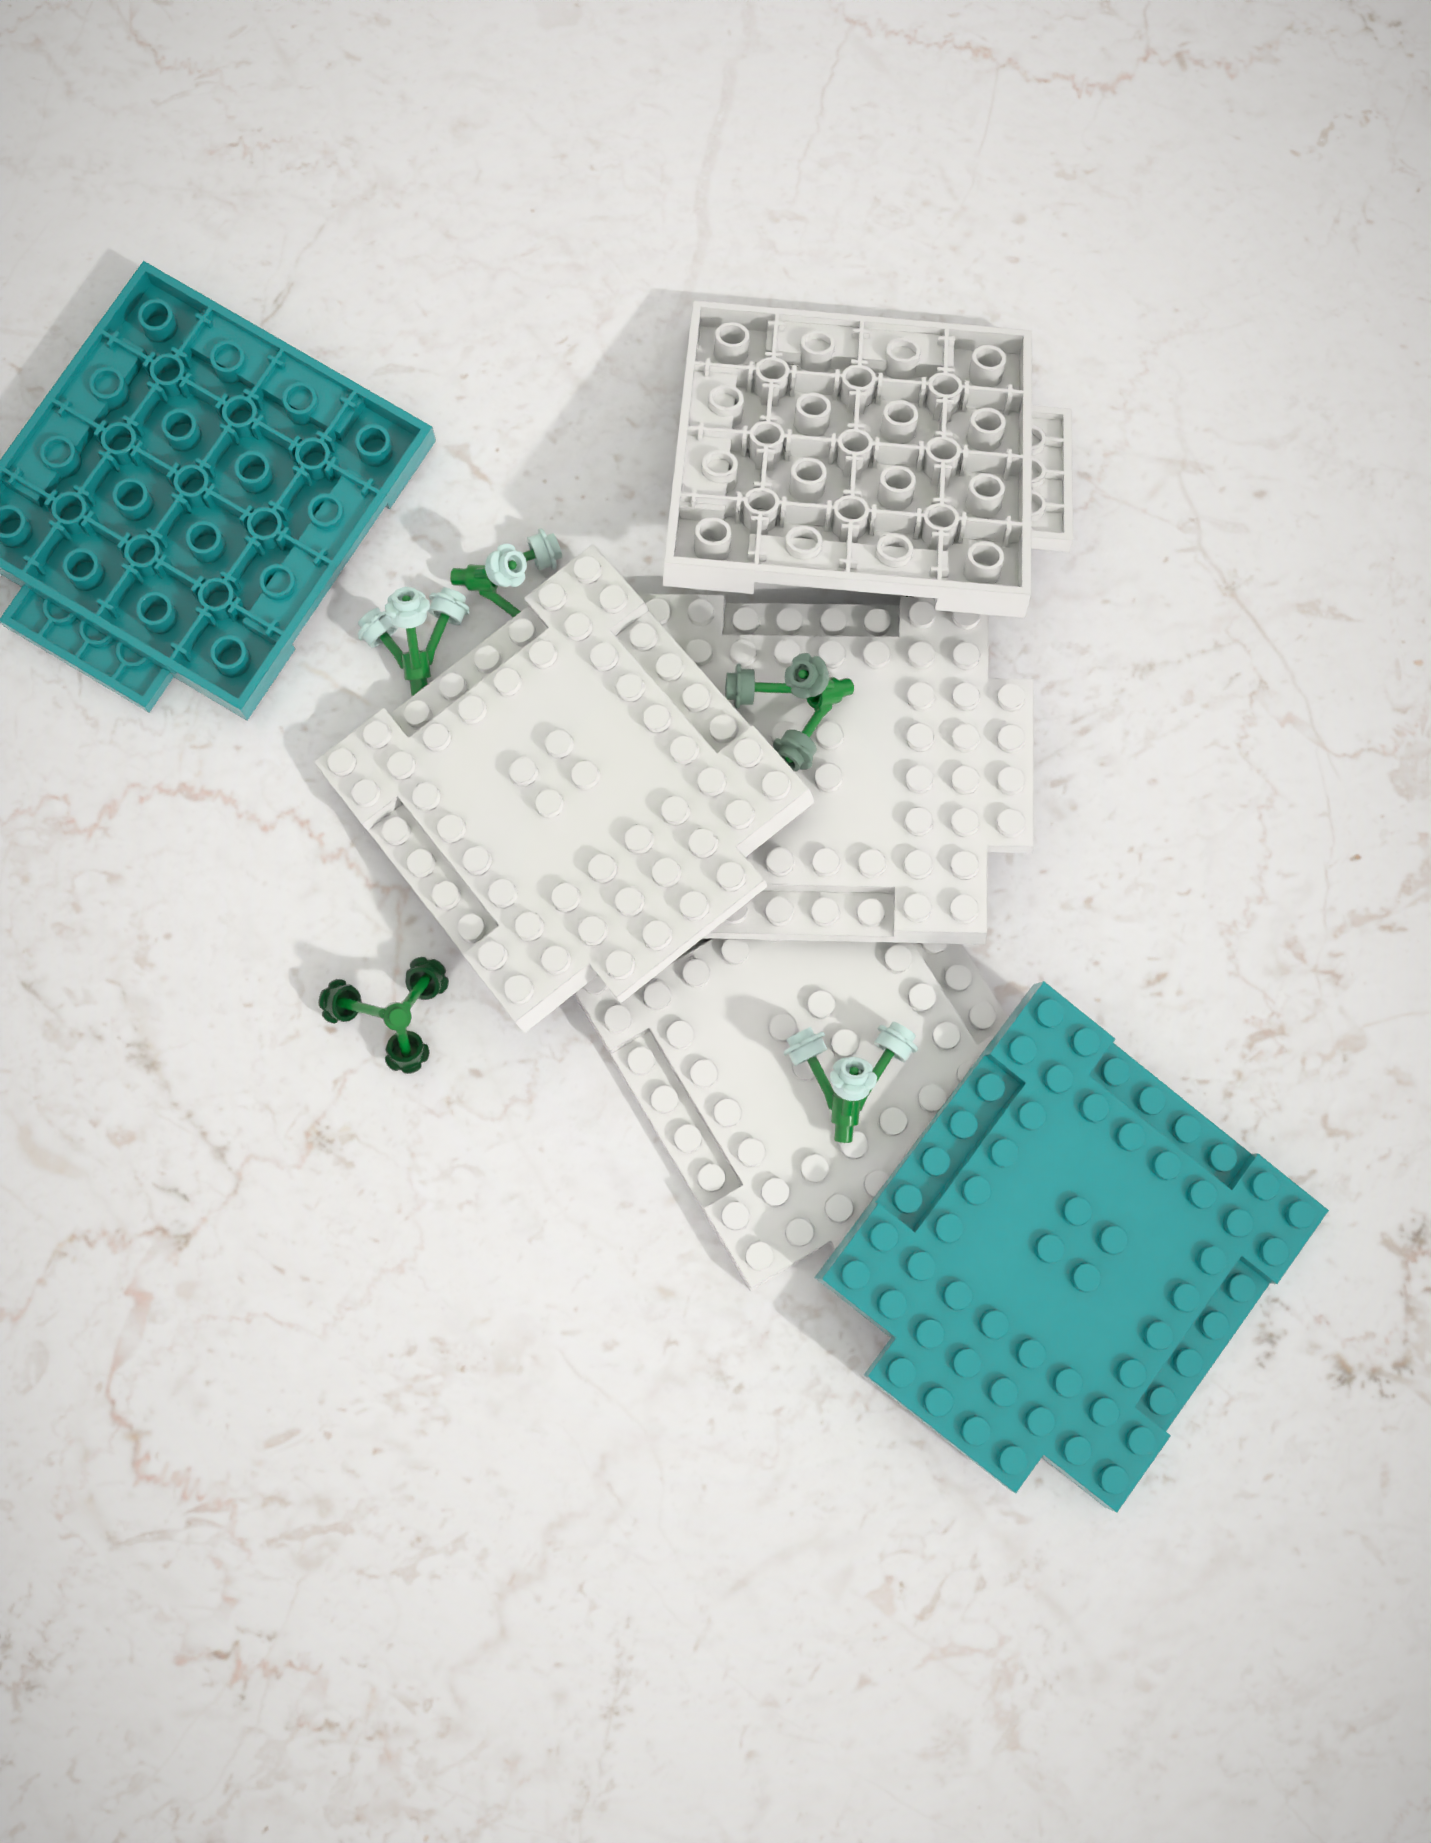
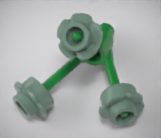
[725,653,854,771]

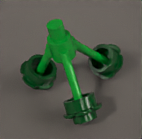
[318,957,449,1074]

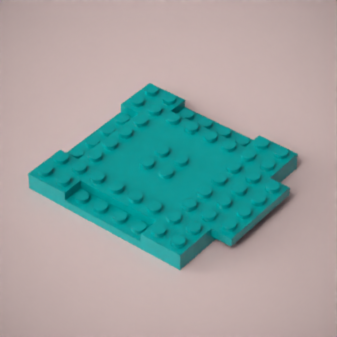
[0,261,436,720]
[814,981,1329,1513]

